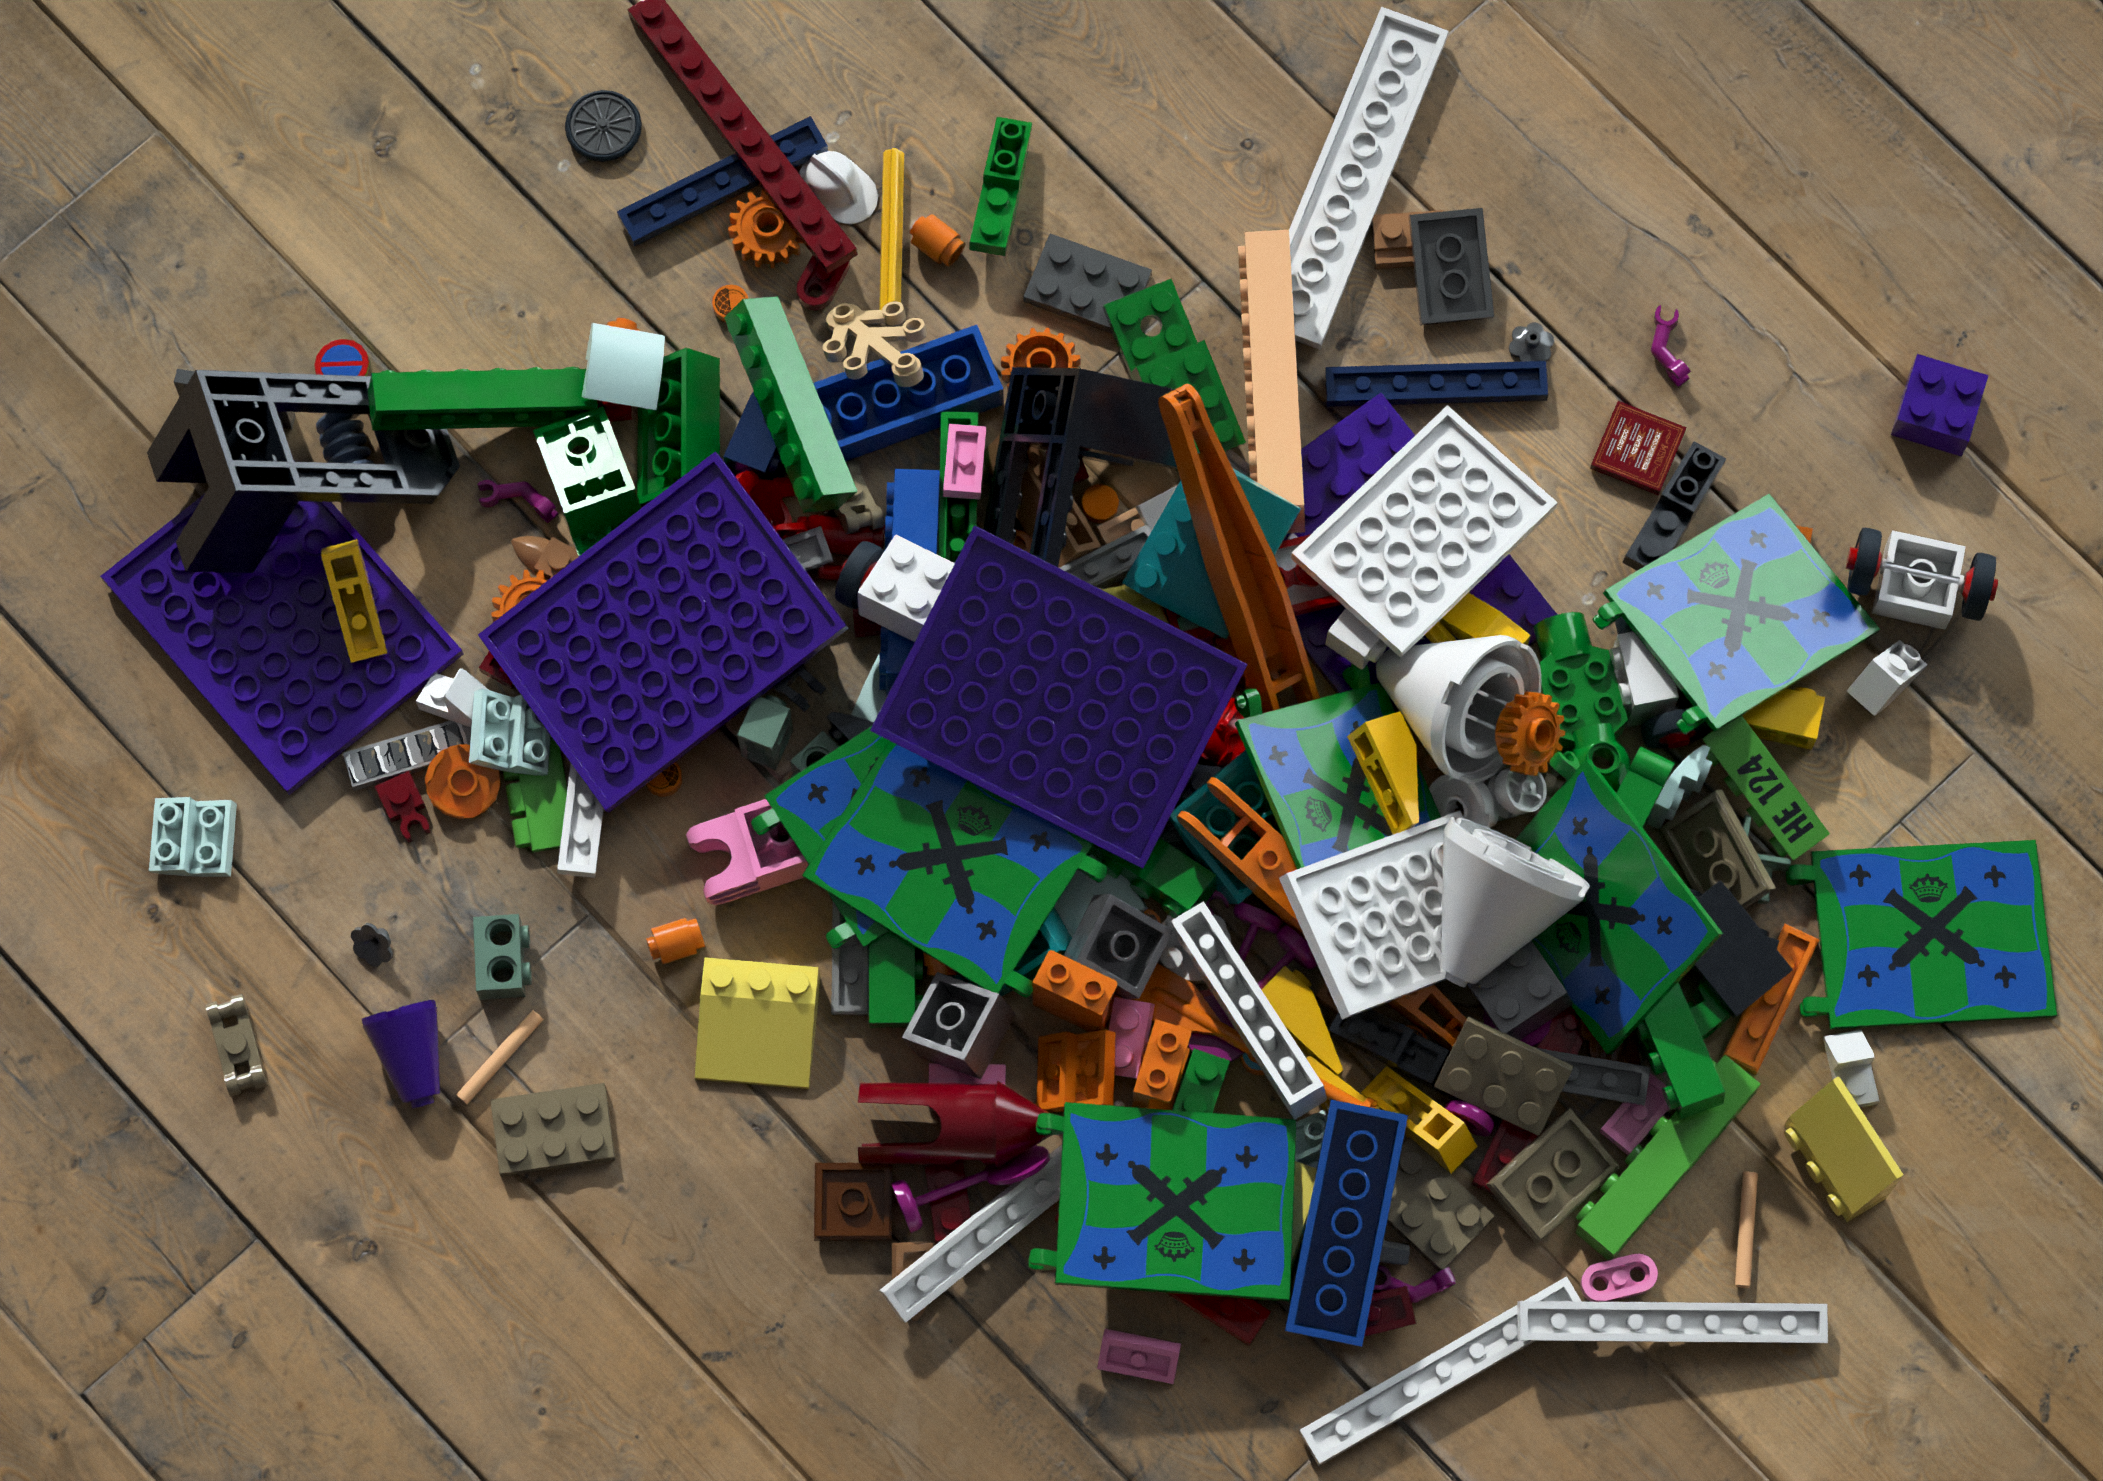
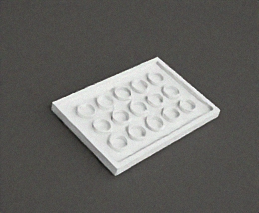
[1291,405,1557,657]
[1279,811,1463,1020]

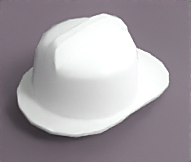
[800,151,878,225]

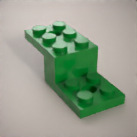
[1102,278,1246,471]
[533,406,641,557]

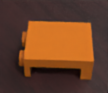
[1032,950,1118,1032]
[1132,1019,1192,1110]

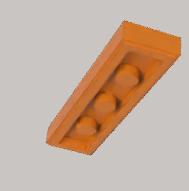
[1722,924,1819,1075]

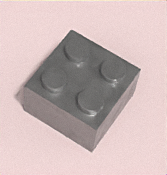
[1063,894,1173,999]
[1467,941,1573,1040]
[902,972,1016,1080]

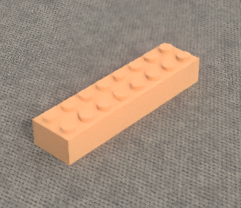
[1238,229,1305,533]

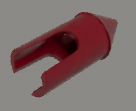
[857,1081,1052,1168]

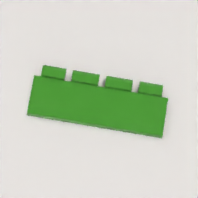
[503,735,567,853]

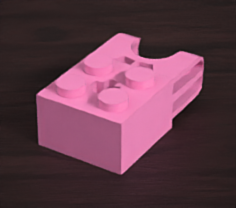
[686,799,809,905]

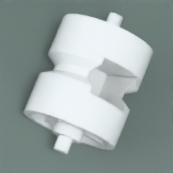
[1483,767,1547,821]

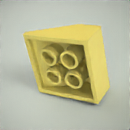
[695,957,821,1089]
[1784,1076,1903,1222]

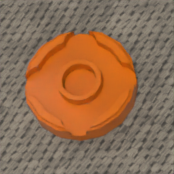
[425,744,501,819]

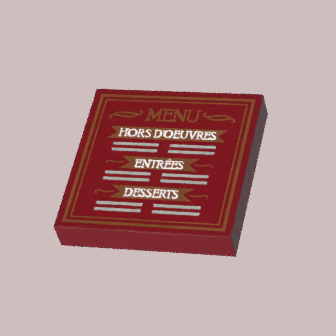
[1590,401,1687,496]

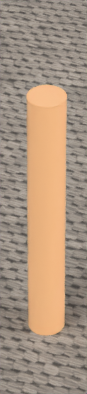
[456,1010,544,1105]
[1735,1171,1758,1288]

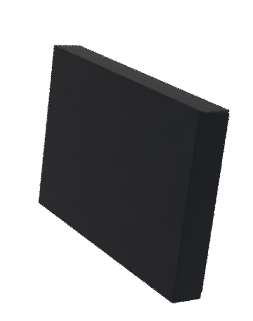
[1692,880,1793,1018]

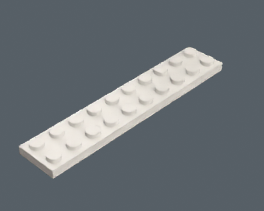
[1289,7,1449,350]

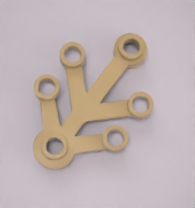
[823,301,927,387]

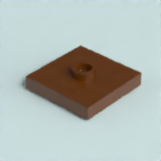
[814,1163,892,1241]

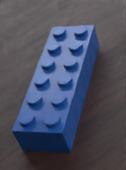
[814,325,1004,462]
[879,469,940,697]
[1285,1100,1408,1347]

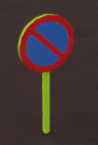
[314,339,370,376]

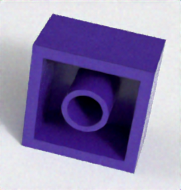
[1891,354,1989,457]

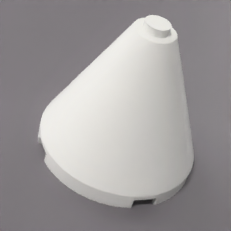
[1376,635,1542,784]
[1441,817,1590,987]

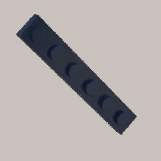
[617,116,828,247]
[1325,361,1548,407]

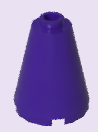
[361,1000,440,1109]

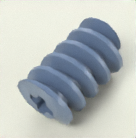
[316,413,374,464]

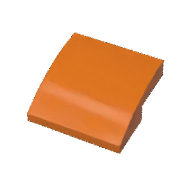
[1036,1029,1116,1113]

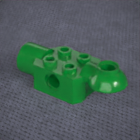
[1533,612,1631,792]

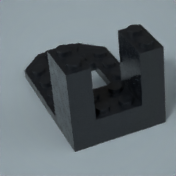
[983,367,1178,567]
[147,370,460,573]

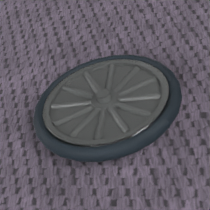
[565,90,642,162]

